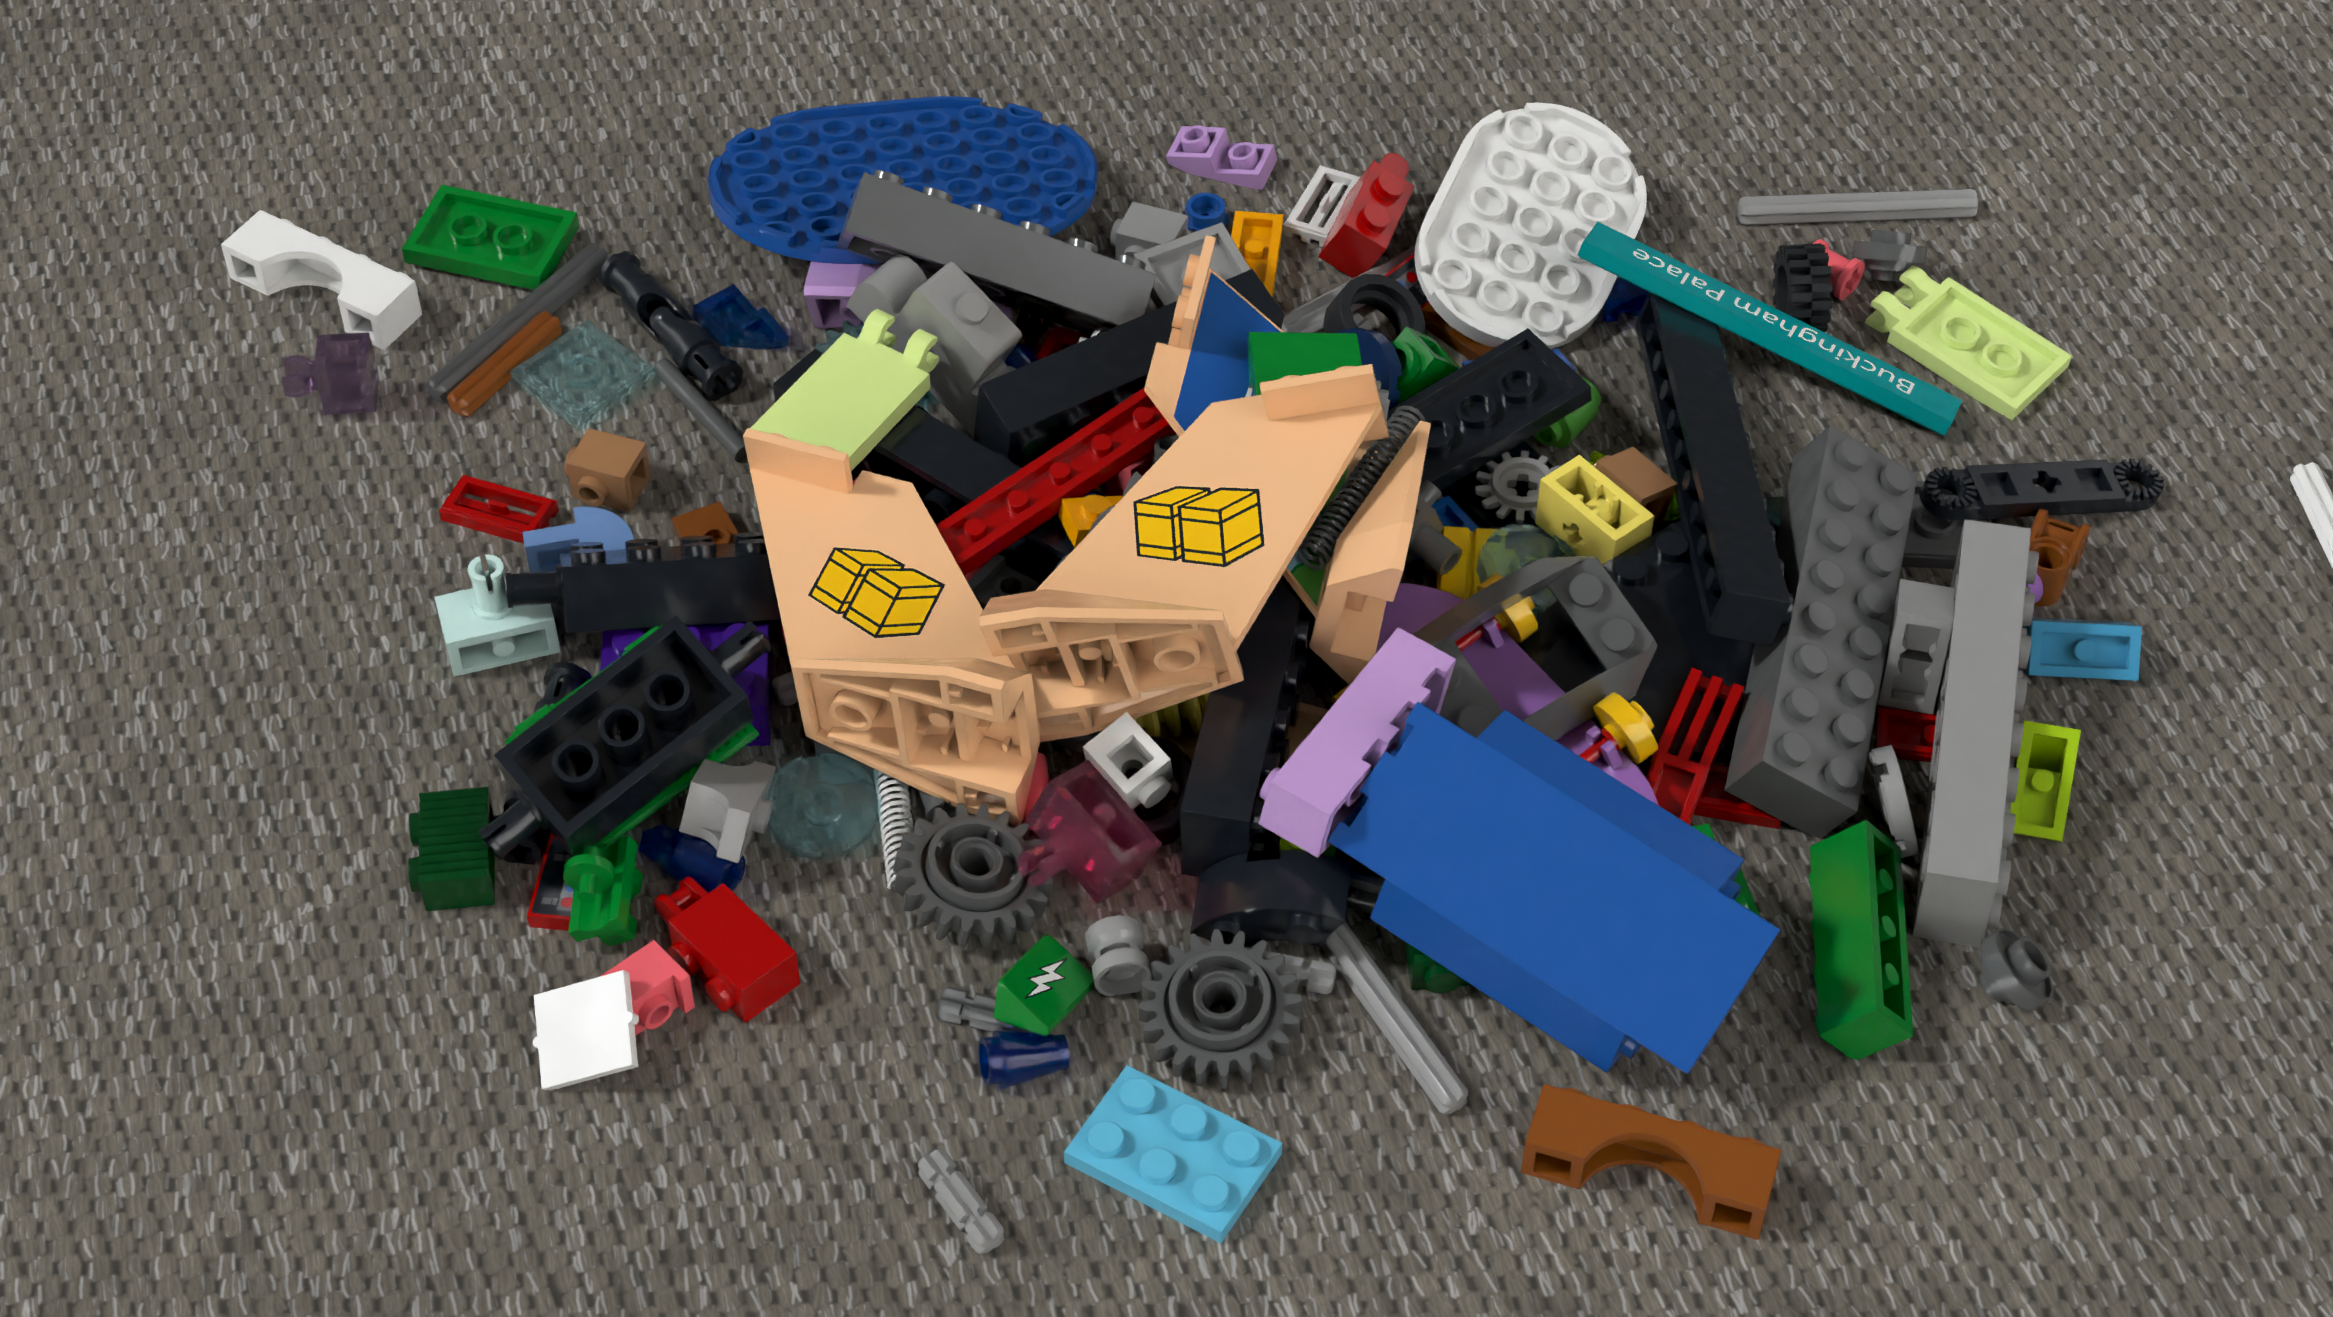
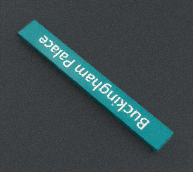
[1577,222,1963,436]

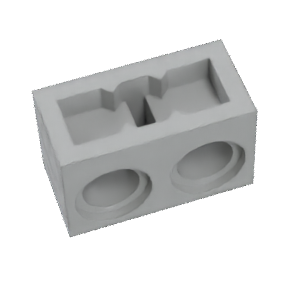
[1878,579,1956,715]

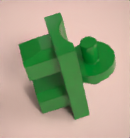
[563,835,643,946]

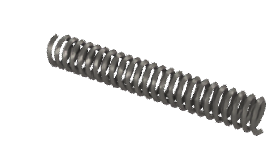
[1298,405,1425,570]

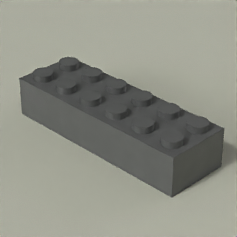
[837,170,1157,335]

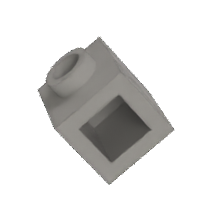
[1110,201,1188,257]

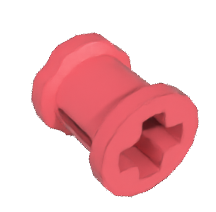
[1813,239,1865,301]

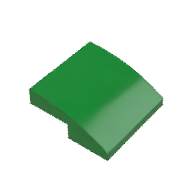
[1248,332,1362,396]

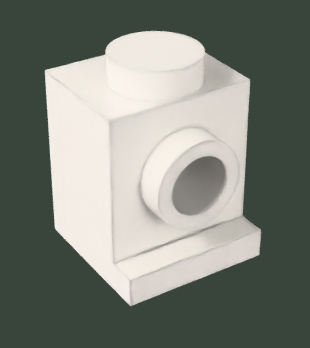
[1083,712,1173,811]

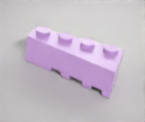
[1258,627,1456,858]

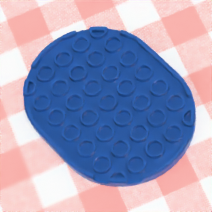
[708,96,1098,264]

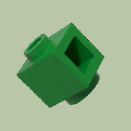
[1391,326,1461,406]

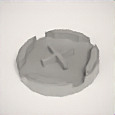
[1869,745,1918,859]

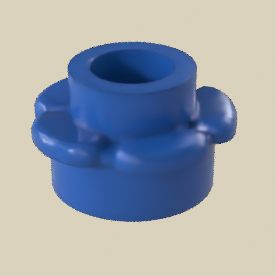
[1185,193,1230,232]

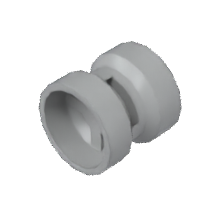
[1085,915,1152,996]

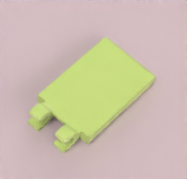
[1865,266,2072,420]
[750,309,939,471]

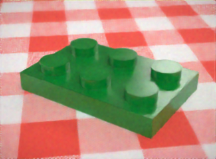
[402,184,579,290]

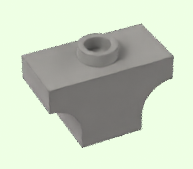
[679,759,776,863]

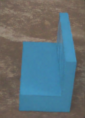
[2022,617,2142,681]

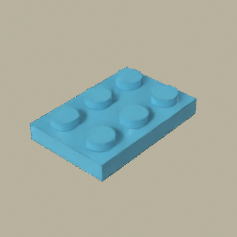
[1064,1065,1283,1243]

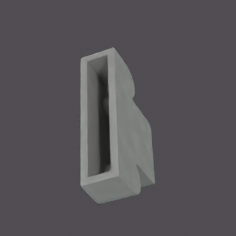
[846,254,1022,437]

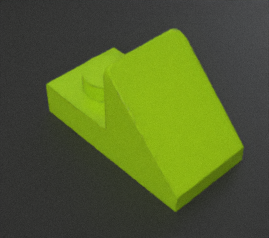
[2010,720,2081,842]

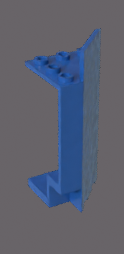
[1327,701,1780,1074]

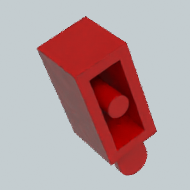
[1318,153,1415,278]
[654,876,800,1023]

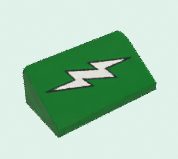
[993,934,1095,1036]

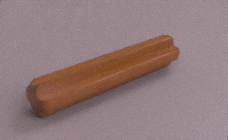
[447,311,562,418]

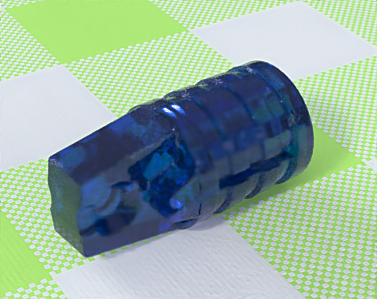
[638,824,746,893]

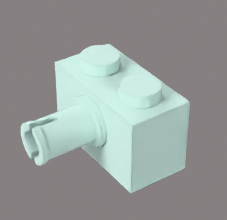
[434,554,561,677]

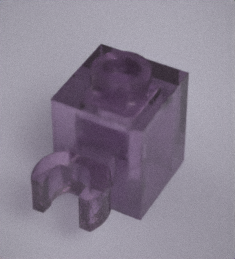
[282,332,379,415]

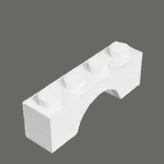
[221,210,422,350]

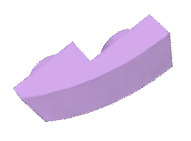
[1166,125,1278,190]

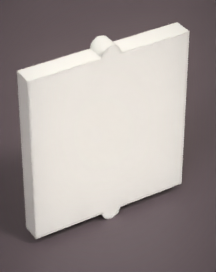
[533,970,639,1090]

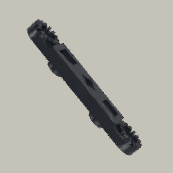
[1919,458,2165,520]

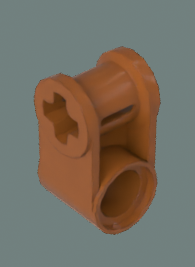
[2029,508,2092,607]

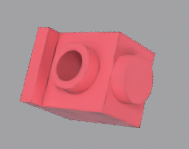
[599,940,695,1036]

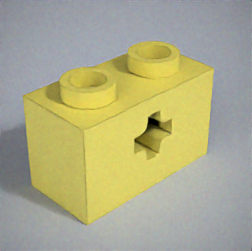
[1535,455,1654,564]

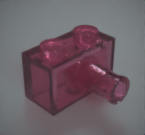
[1018,760,1162,904]

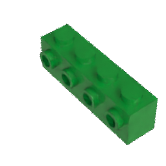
[1809,820,1913,1060]

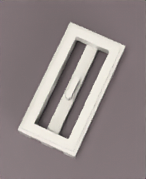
[1283,165,1360,247]

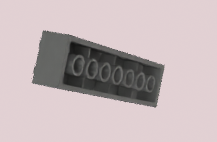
[1725,425,1918,838]

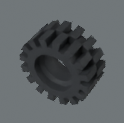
[1773,243,1833,332]

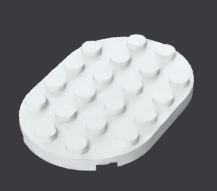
[1414,102,1647,349]

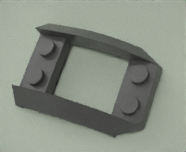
[1412,556,1658,741]

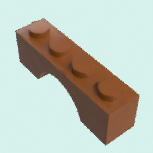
[1521,1084,1782,1240]

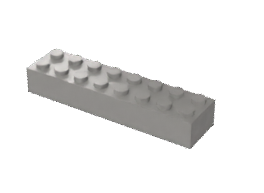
[1912,519,2039,948]

